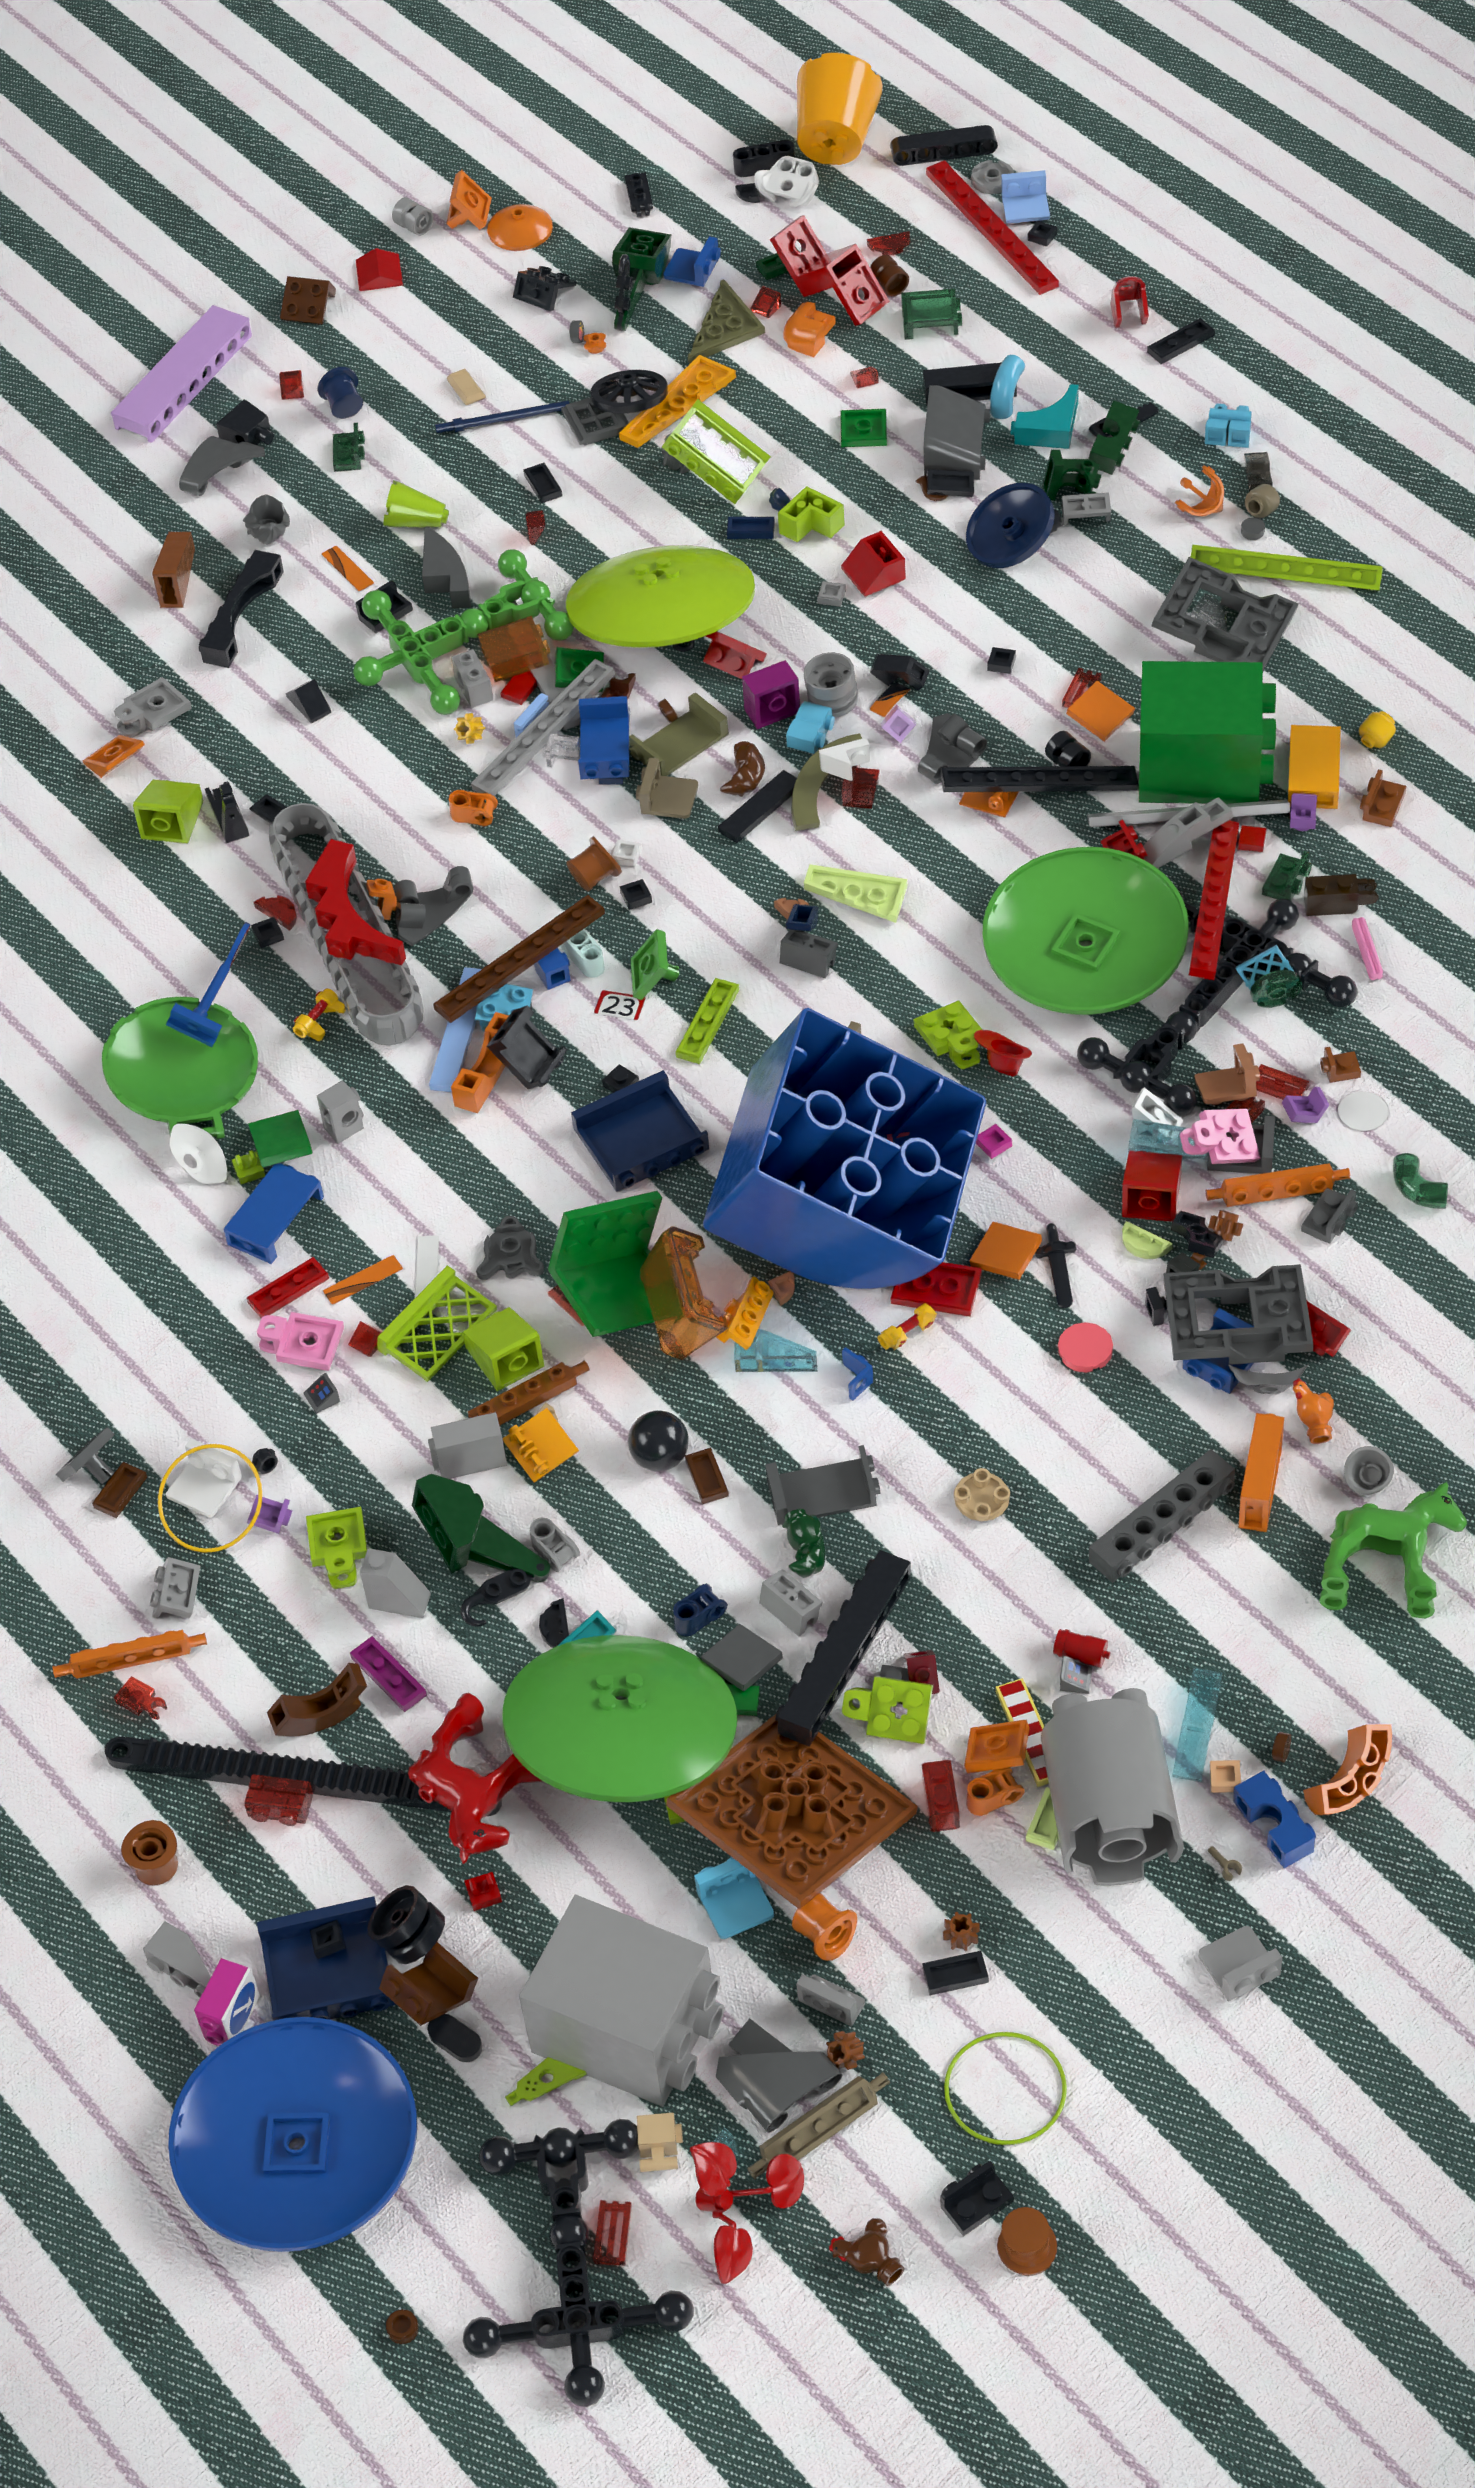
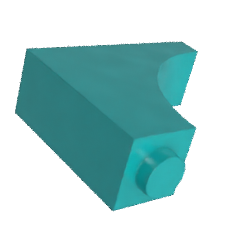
[1011,384,1079,449]

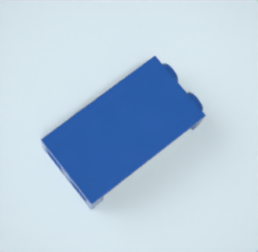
[578,696,629,780]
[224,1163,324,1264]

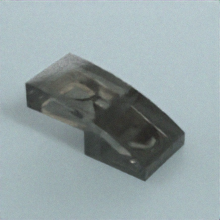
[1244,452,1273,492]

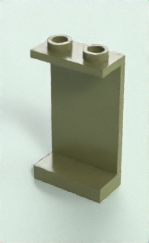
[629,692,729,776]

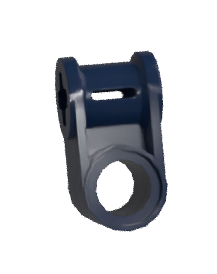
[673,1583,728,1636]

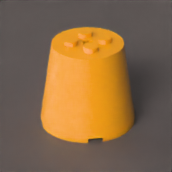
[797,53,883,165]

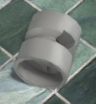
[392,197,433,236]

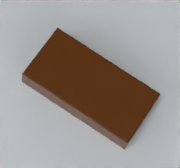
[685,1448,729,1505]
[92,1462,147,1519]

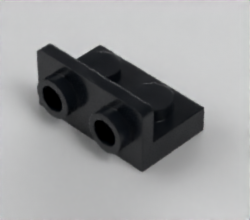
[940,2161,1014,2237]

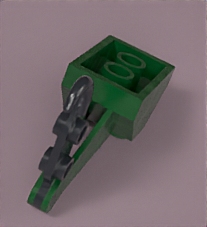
[612,227,672,331]
[412,1474,550,1627]

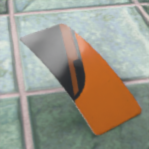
[870,682,911,717]

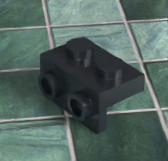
[355,580,413,633]

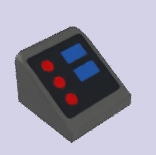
[303,1373,340,1414]
[1060,1656,1092,1694]

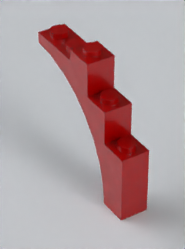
[305,839,406,965]

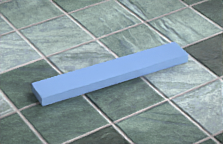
[429,967,482,1092]

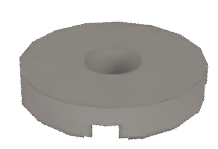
[971,160,1014,194]

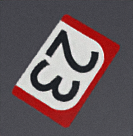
[594,990,646,1020]

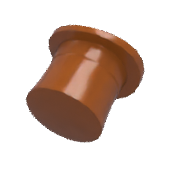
[566,836,622,892]
[121,1820,178,1886]
[997,2207,1057,2276]

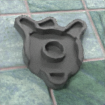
[476,1216,544,1280]

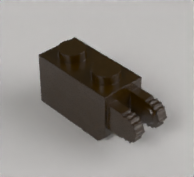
[1304,874,1379,916]

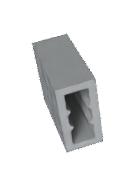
[428,1412,507,1479]

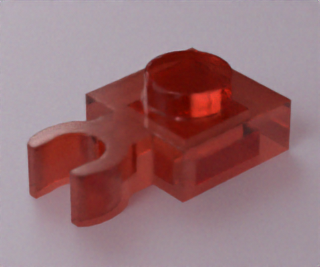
[114,1676,168,1720]

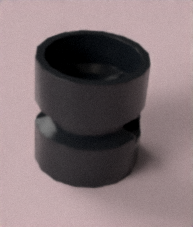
[1045,730,1091,766]

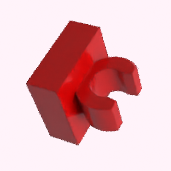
[464,1872,502,1911]

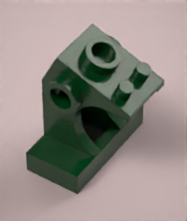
[1042,449,1102,501]

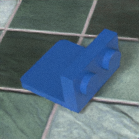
[663,236,721,287]

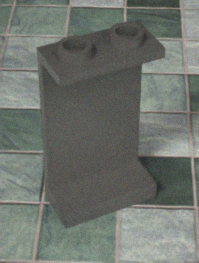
[765,1445,881,1525]

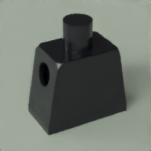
[216,399,274,445]

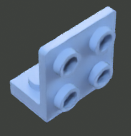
[1001,170,1050,223]

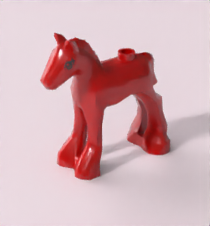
[408,1693,543,1864]

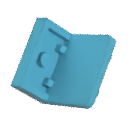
[694,1857,774,1939]

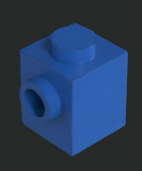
[534,947,571,990]

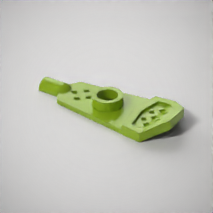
[505,2057,587,2106]

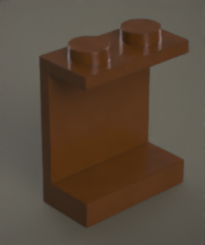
[379,1942,478,2026]

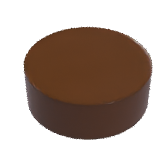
[657,698,678,723]
[1272,1731,1291,1763]
[386,2309,419,2344]

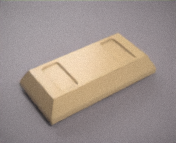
[447,368,486,405]

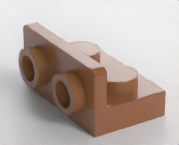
[1360,769,1407,827]

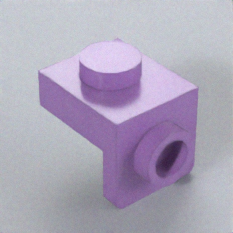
[1290,793,1317,831]
[1282,1087,1329,1123]
[247,1495,293,1534]

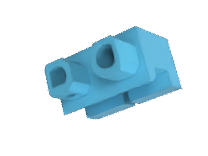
[1205,403,1252,448]

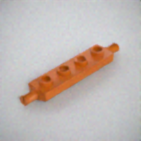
[1205,1163,1350,1207]
[52,1630,207,1679]

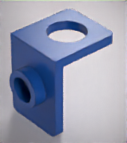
[842,1347,873,1401]

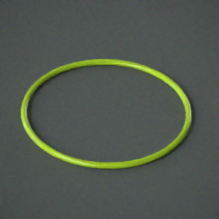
[944,2032,1067,2145]

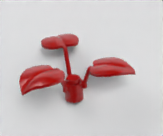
[689,2142,804,2284]

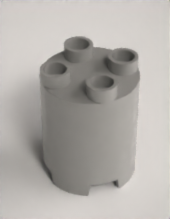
[1041,1688,1184,1886]

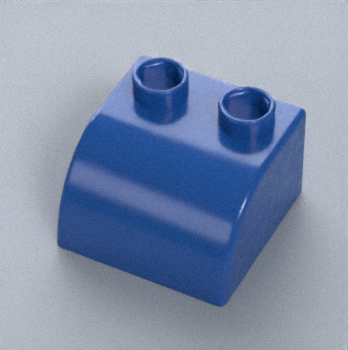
[703,1008,986,1289]

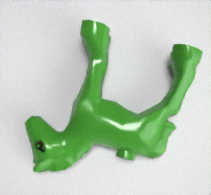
[1319,1482,1467,1619]

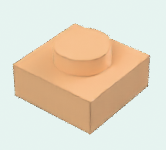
[1210,1760,1241,1793]

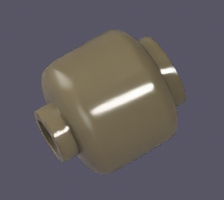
[1245,484,1280,519]

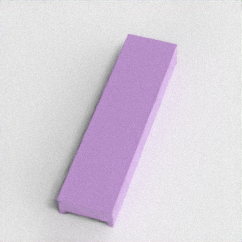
[111,305,252,443]

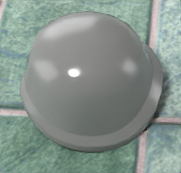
[1344,1446,1394,1495]

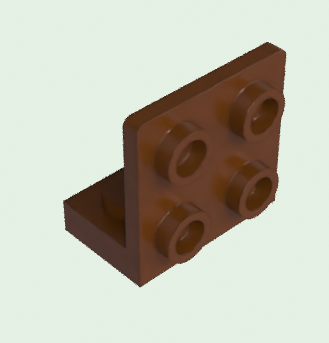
[280,276,336,325]

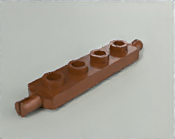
[468,1360,590,1426]

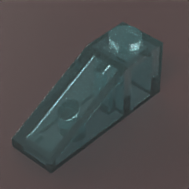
[1128,1119,1209,1159]
[734,1329,818,1372]

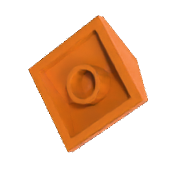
[83,735,145,778]

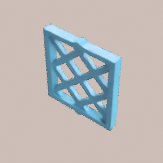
[1236,945,1299,1002]

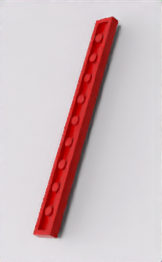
[926,160,1059,295]
[1188,820,1239,980]

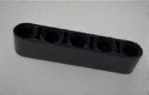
[890,125,998,166]

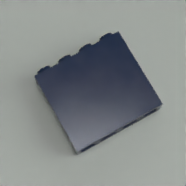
[571,1070,709,1192]
[256,1896,396,2021]

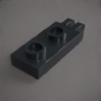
[624,172,653,217]

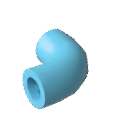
[990,354,1025,419]

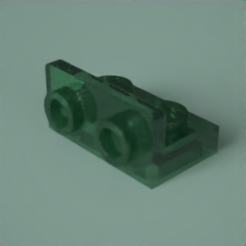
[333,422,365,472]
[1262,851,1312,901]

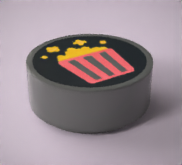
[569,320,584,343]

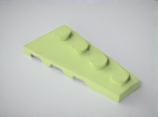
[804,864,908,923]

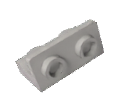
[150,1557,200,1619]
[796,1974,865,2027]

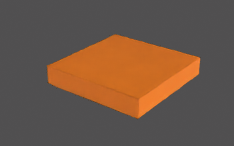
[1066,681,1135,742]
[970,1222,1042,1280]
[964,1720,1029,1774]

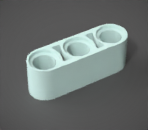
[554,915,604,978]

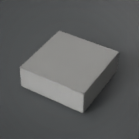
[817,581,846,607]

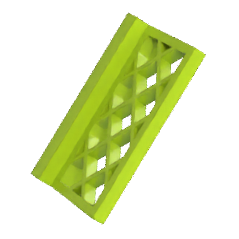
[377,1265,497,1382]

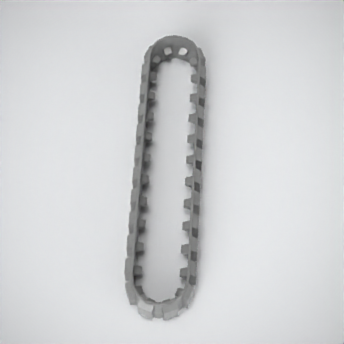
[269,803,424,1046]

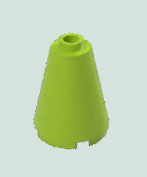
[383,480,449,527]

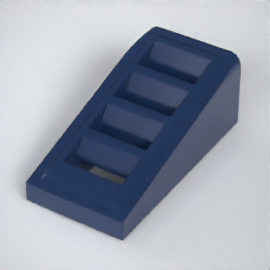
[786,904,819,931]

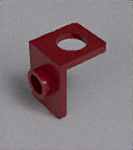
[904,1650,940,1694]

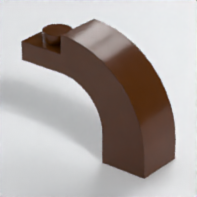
[267,1663,367,1737]

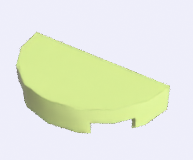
[1122,1221,1172,1259]

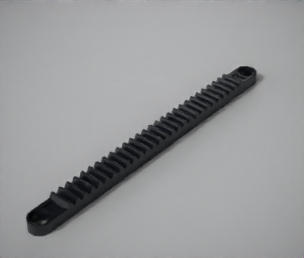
[105,1736,502,1816]

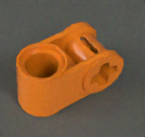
[449,790,498,826]
[966,1767,1025,1816]

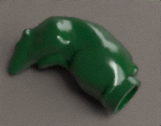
[782,1509,825,1578]

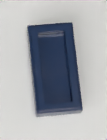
[727,517,775,539]

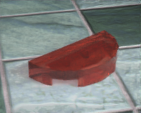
[867,231,910,255]
[254,895,297,931]

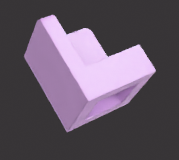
[881,705,916,743]

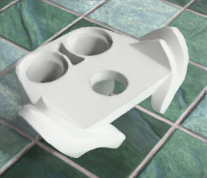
[754,156,819,207]

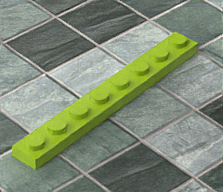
[1191,544,1383,591]

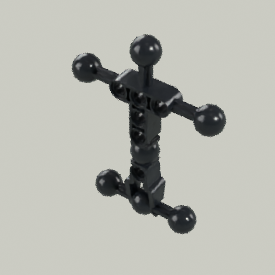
[462,2119,694,2407]

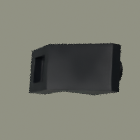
[870,654,930,691]

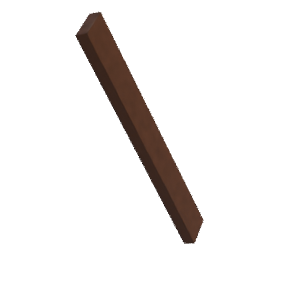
[433,895,605,1023]

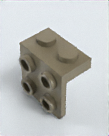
[636,758,699,819]

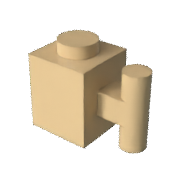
[637,2113,683,2172]

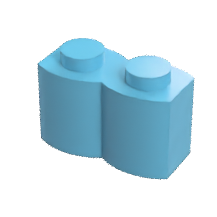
[786,701,835,754]

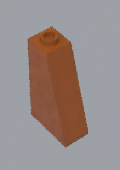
[152,532,195,608]

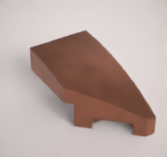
[600,673,636,699]

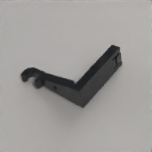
[205,781,249,843]

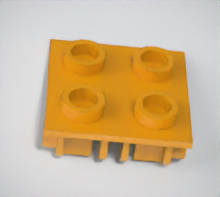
[502,1408,579,1483]

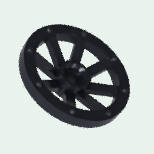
[590,370,668,414]

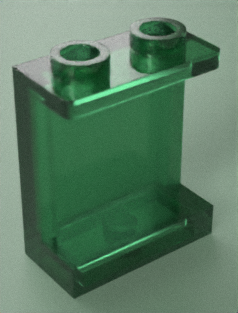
[901,289,962,340]

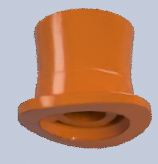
[792,1893,857,1961]

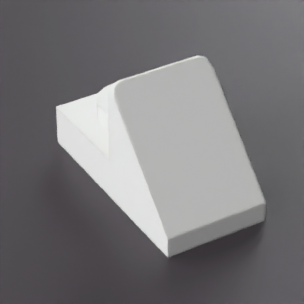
[819,738,870,781]
[1132,1087,1183,1143]

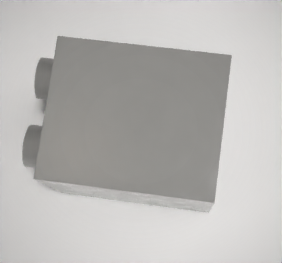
[519,1894,724,2107]

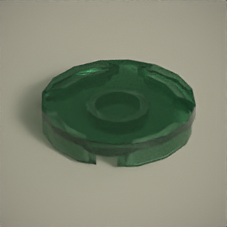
[1250,970,1302,1008]

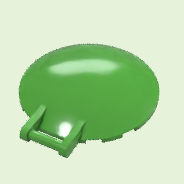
[102,997,258,1139]

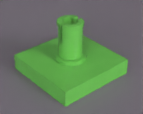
[631,929,679,1000]

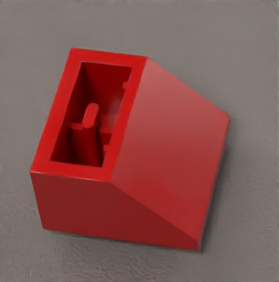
[841,531,906,597]

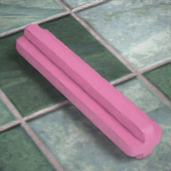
[1352,917,1383,980]

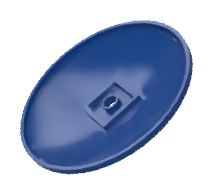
[168,2017,417,2252]

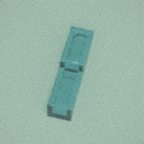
[1172,1668,1223,1782]

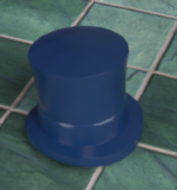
[317,367,363,419]

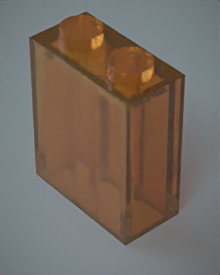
[477,616,551,682]

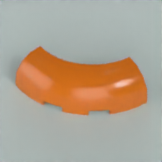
[1303,1724,1392,1815]

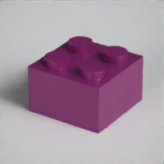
[742,660,800,729]

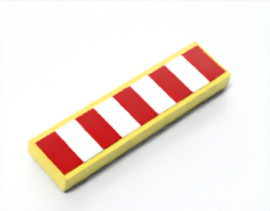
[996,1678,1049,1788]

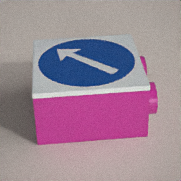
[194,1958,260,2046]

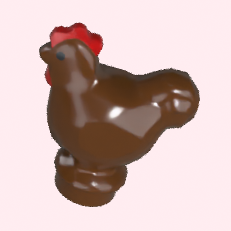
[829,2218,904,2286]

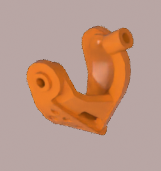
[1174,465,1224,516]

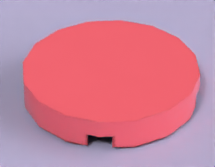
[1058,1322,1113,1373]

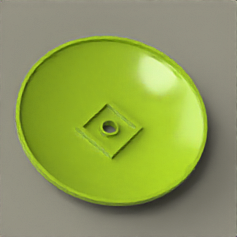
[566,545,755,647]

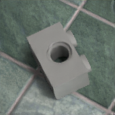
[451,649,493,708]
[316,1080,364,1144]

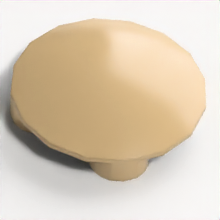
[954,1468,1010,1521]

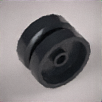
[367,1885,445,1964]

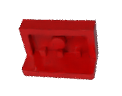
[1100,819,1148,860]
[1306,1300,1351,1357]

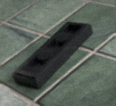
[1147,318,1215,364]

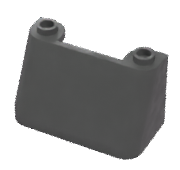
[923,385,990,480]

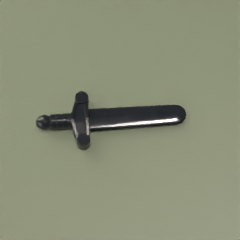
[1035,1223,1077,1308]

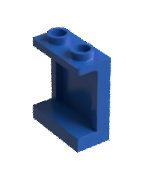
[1183,1308,1254,1394]

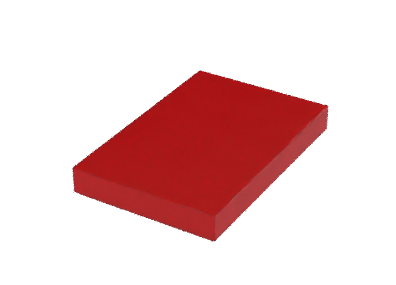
[891,1262,982,1317]

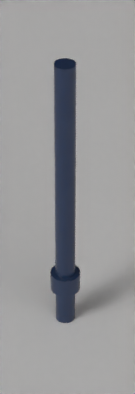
[435,400,570,433]

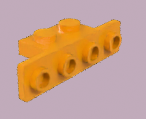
[716,1276,774,1350]

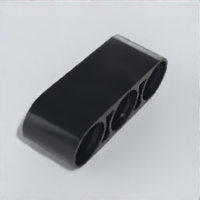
[733,140,795,177]

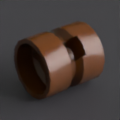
[870,255,909,297]

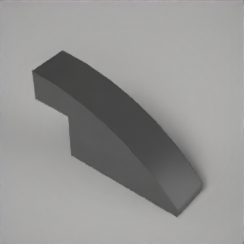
[422,527,471,609]

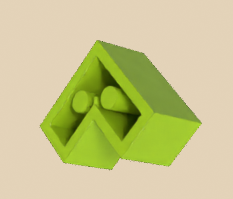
[778,486,845,543]

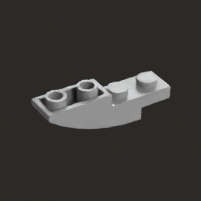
[1143,797,1233,868]

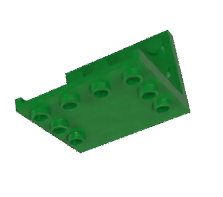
[548,1191,689,1337]

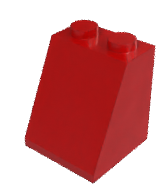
[1122,1150,1183,1222]

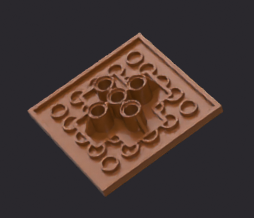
[666,1714,918,1910]

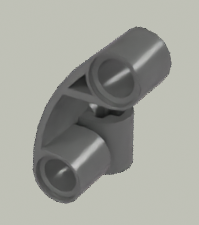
[179,436,265,496]
[918,713,988,784]
[394,866,473,946]
[716,2051,842,2132]

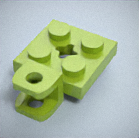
[913,1000,982,1069]
[306,1507,367,1589]
[842,1676,933,1744]

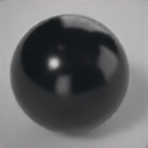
[628,1410,689,1472]

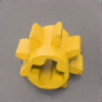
[454,713,485,744]

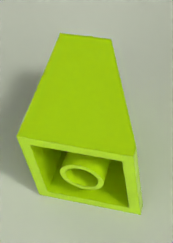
[133,779,204,844]
[462,1307,545,1392]

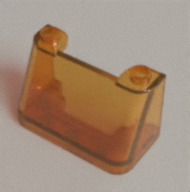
[640,1226,728,1360]

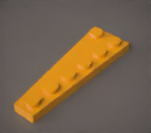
[619,355,736,448]

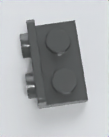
[1301,1188,1358,1244]

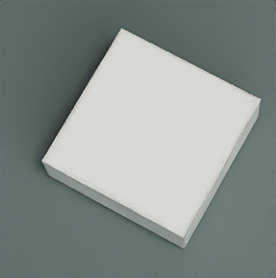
[611,839,642,867]

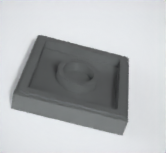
[701,1624,783,1692]

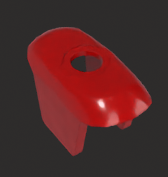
[1110,276,1149,328]

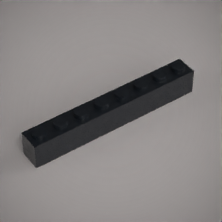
[775,1550,911,1747]

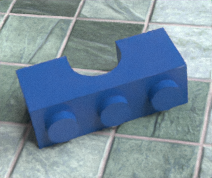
[1233,1770,1316,1869]

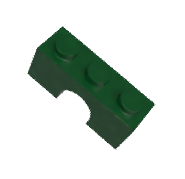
[1088,400,1140,475]

